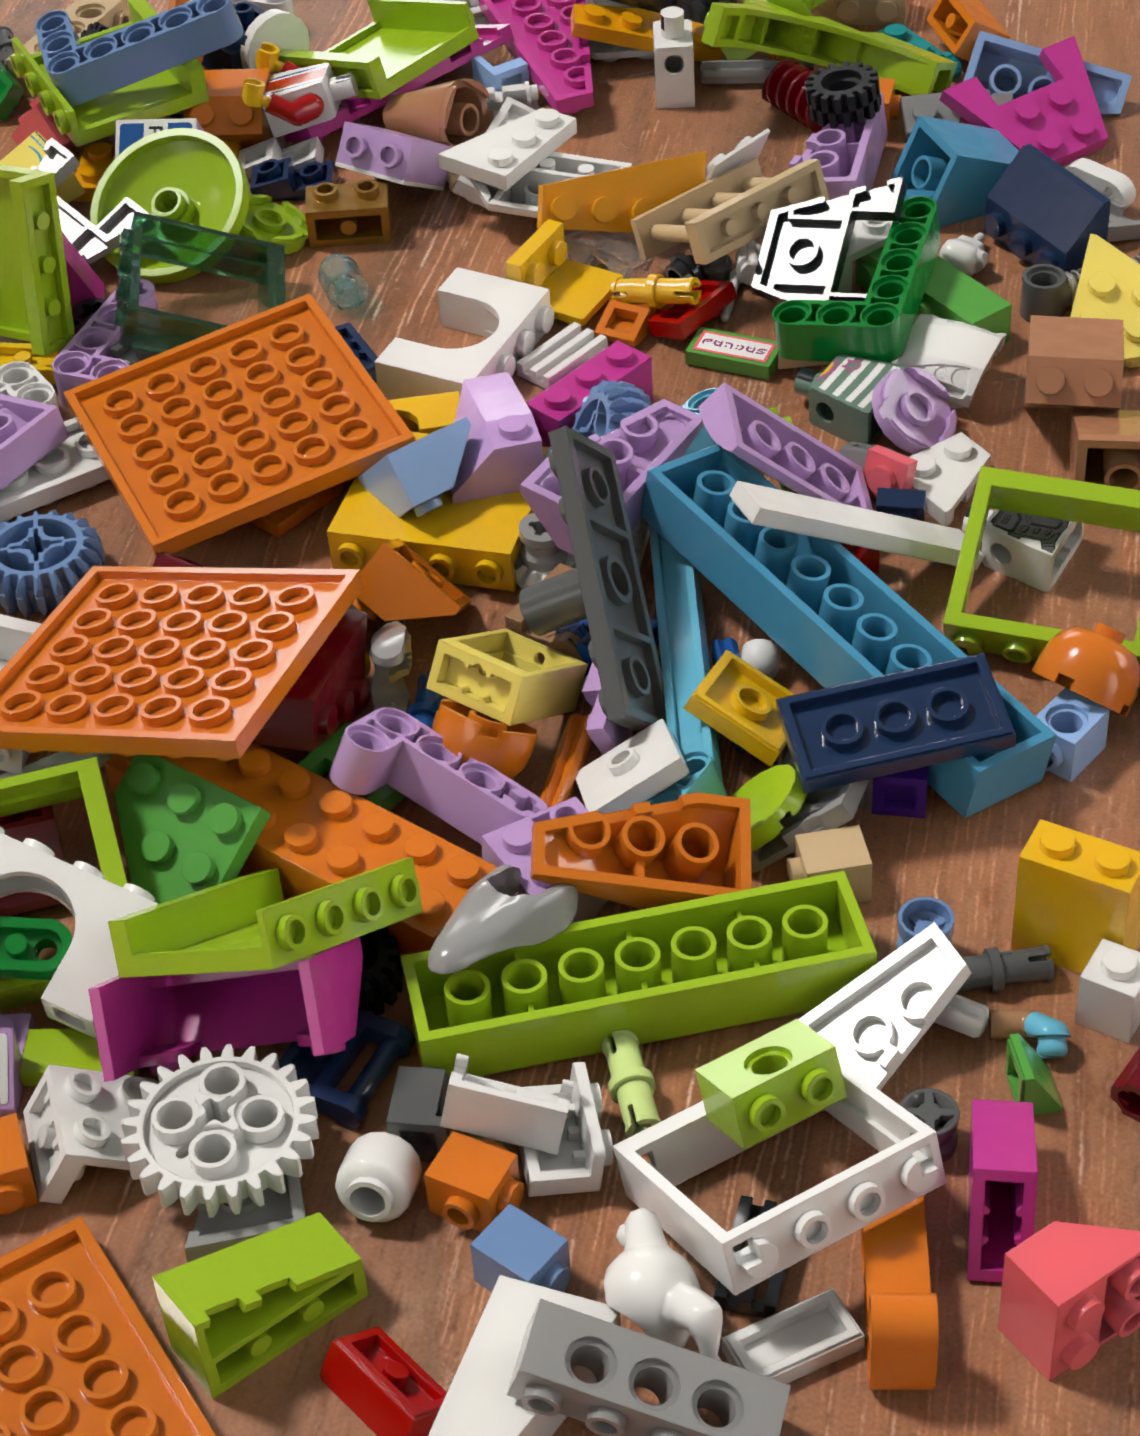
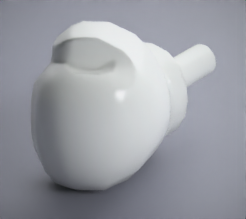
[939,232,990,276]

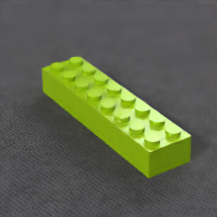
[401,870,877,1078]

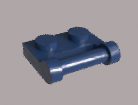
[278,1009,416,1130]

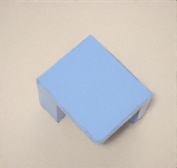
[472,55,529,91]

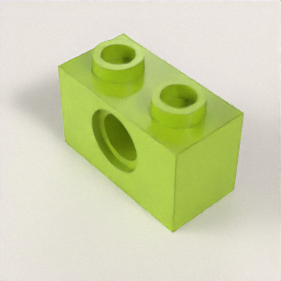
[695,1019,847,1150]

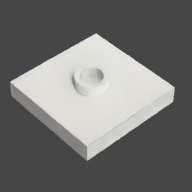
[575,718,690,814]

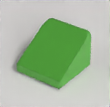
[1004,1033,1063,1116]

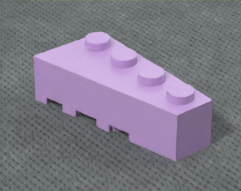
[789,92,888,201]

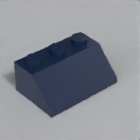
[984,144,1111,275]

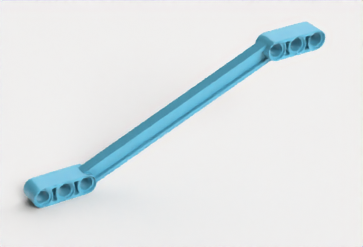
[645,388,728,805]

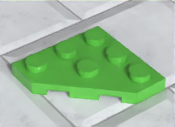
[114,755,271,904]

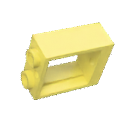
[426,628,588,726]

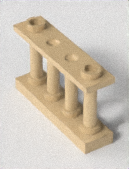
[630,158,829,265]

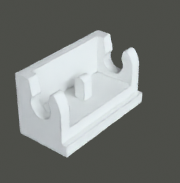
[440,1053,575,1155]

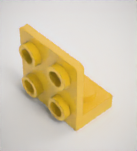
[505,219,623,326]

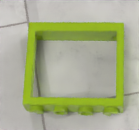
[943,466,1140,664]
[0,756,127,1012]

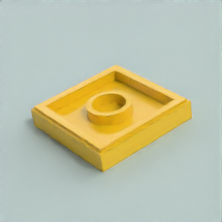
[683,650,795,767]

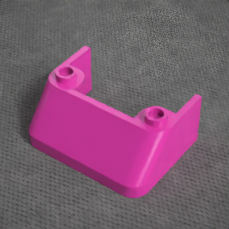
[88,937,363,1082]

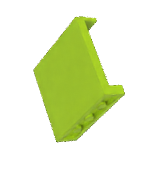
[10,0,209,147]
[278,0,479,99]
[0,164,75,356]
[108,857,423,978]

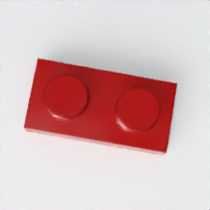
[647,280,737,341]

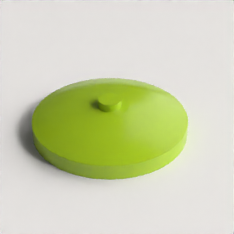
[90,128,250,284]

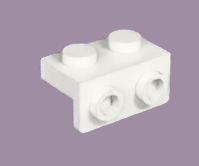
[518,1062,613,1197]

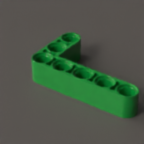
[772,196,941,363]

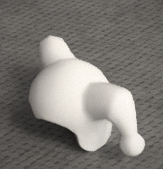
[604,1207,723,1361]

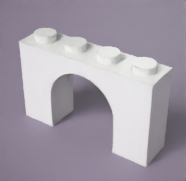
[374,267,555,400]
[0,826,158,1039]

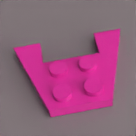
[939,36,1109,166]

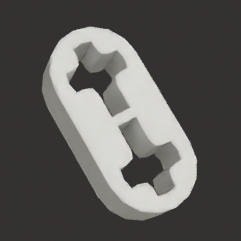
[1065,158,1136,210]

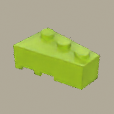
[152,1212,368,1400]

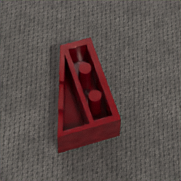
[252,610,371,752]

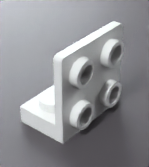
[23,1064,158,1204]

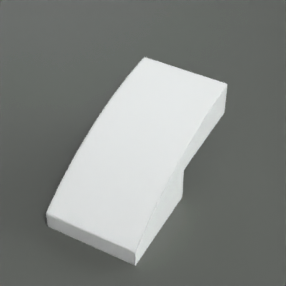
[238,136,324,180]

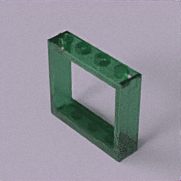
[113,211,285,353]

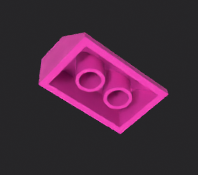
[526,341,653,447]

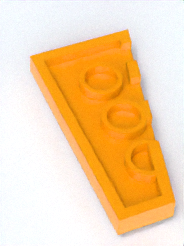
[570,4,723,62]
[537,151,706,233]

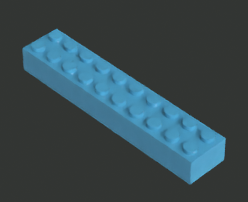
[640,444,1057,818]

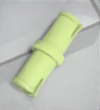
[601,1030,662,1138]

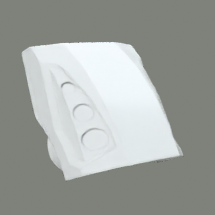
[891,314,1007,409]

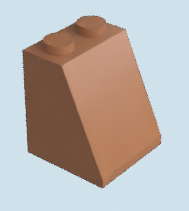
[1024,315,1124,410]
[1068,409,1140,490]

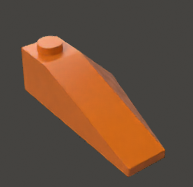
[531,792,752,909]

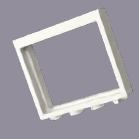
[613,1061,947,1296]

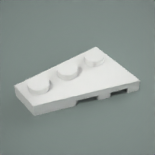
[438,108,577,191]
[798,923,972,1090]

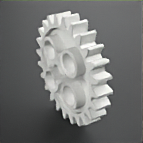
[121,1044,319,1218]

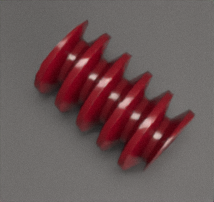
[762,58,823,133]

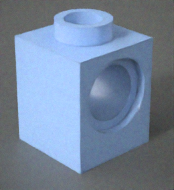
[1036,688,1110,782]

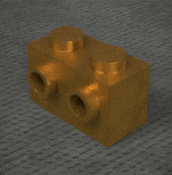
[305,179,392,248]

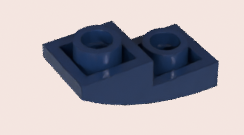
[250,157,339,201]

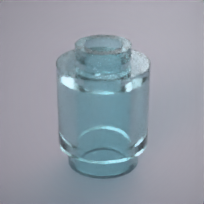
[318,254,369,311]

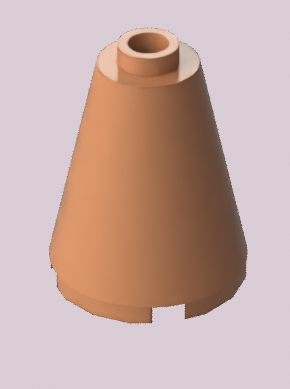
[382,78,494,147]

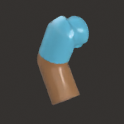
[989,1010,1071,1059]

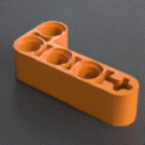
[860,1195,939,1390]

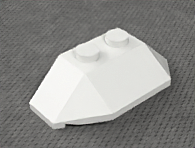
[469,152,632,218]

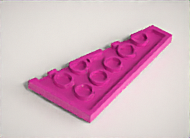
[479,0,594,114]
[283,24,514,142]

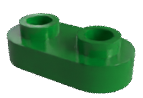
[0,916,73,980]

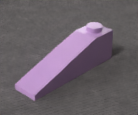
[520,399,704,555]

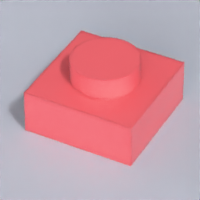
[863,445,918,499]

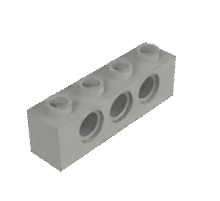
[507,1298,791,1436]

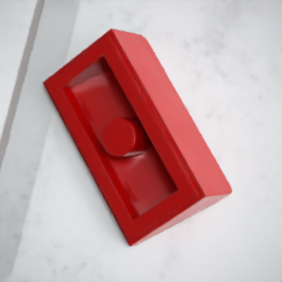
[320,1327,447,1436]

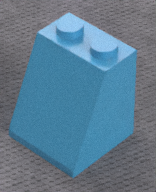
[890,115,1019,228]

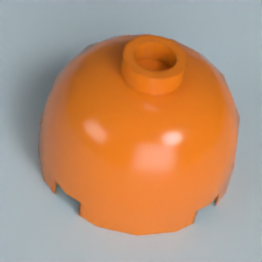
[1032,622,1140,717]
[432,699,538,780]

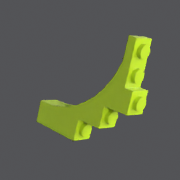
[701,0,958,95]

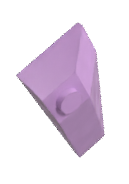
[449,372,544,504]

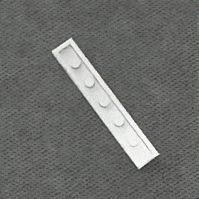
[729,481,985,570]

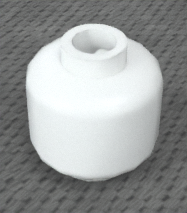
[335,1132,422,1222]

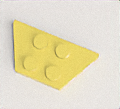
[1070,234,1140,368]

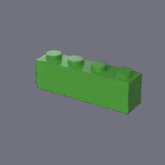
[855,246,1012,343]

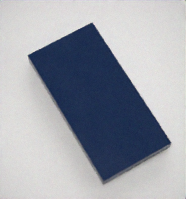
[776,653,1016,794]

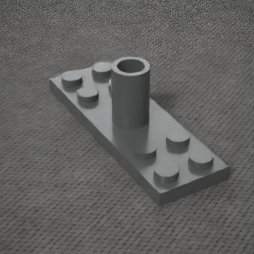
[519,426,667,732]

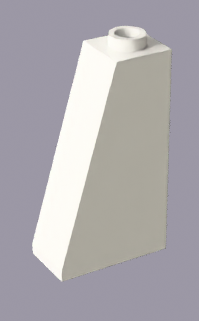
[428,1275,621,1436]

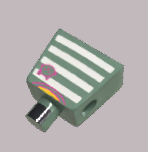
[794,354,906,445]

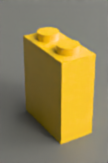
[1011,819,1140,974]

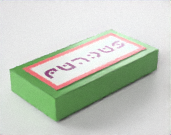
[685,327,779,380]

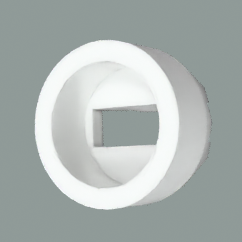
[741,639,782,679]

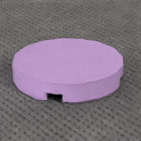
[871,367,958,454]

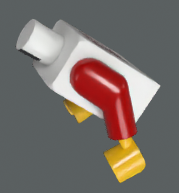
[242,42,358,138]

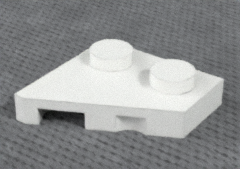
[910,432,991,526]

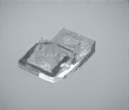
[564,230,655,278]

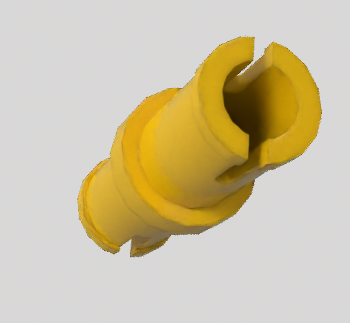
[611,274,701,309]

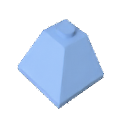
[358,417,471,518]

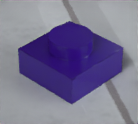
[872,766,929,818]

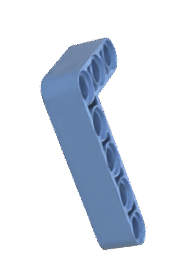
[35,0,243,106]

